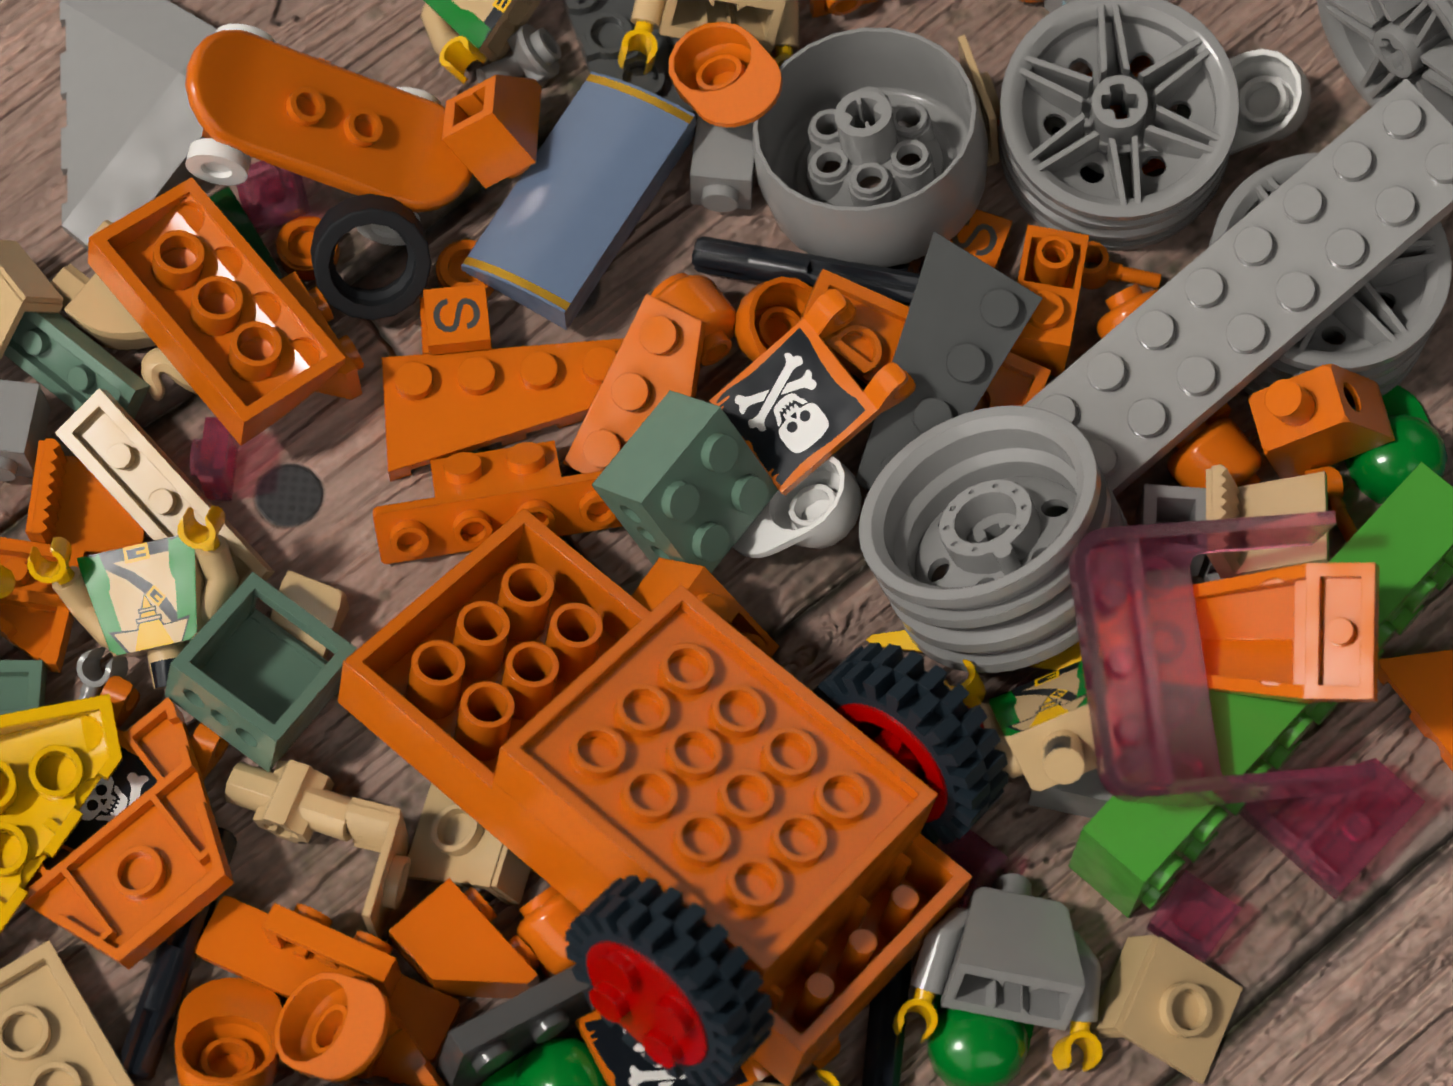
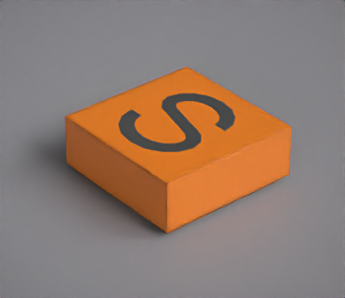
[949,209,1012,269]
[423,283,492,355]

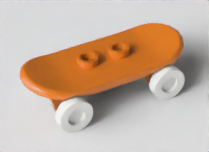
[185,24,473,245]

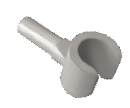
[76,647,128,700]

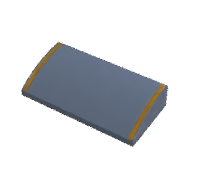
[461,72,696,330]

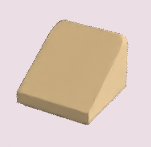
[270,570,350,659]

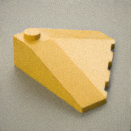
[0,694,122,935]

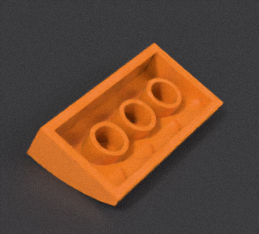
[88,177,346,446]

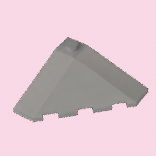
[60,0,217,250]

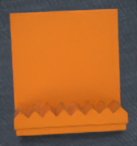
[25,438,145,555]

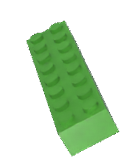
[1068,462,1453,918]

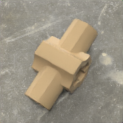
[225,759,352,844]

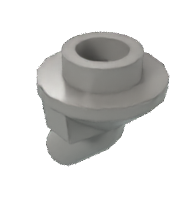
[476,24,561,83]

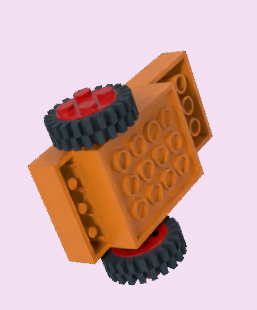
[338,508,1009,1086]

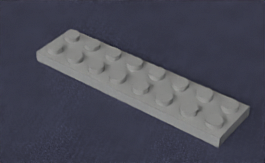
[1024,78,1453,497]

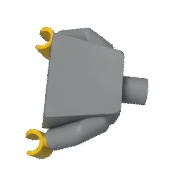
[893,873,1103,1072]

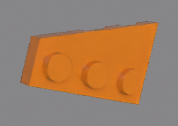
[563,294,706,474]

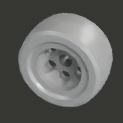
[752,28,988,268]

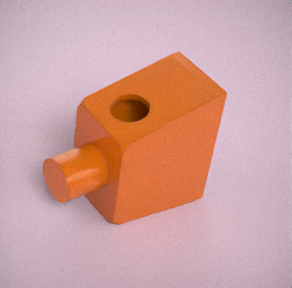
[1248,364,1395,479]

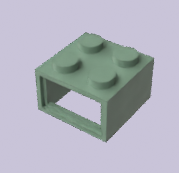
[592,390,778,573]
[165,572,357,772]

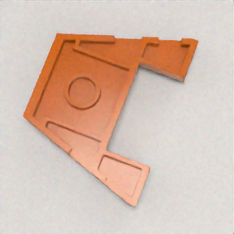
[23,697,234,970]

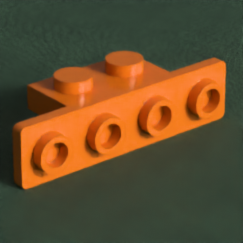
[372,440,623,564]
[195,895,461,1063]

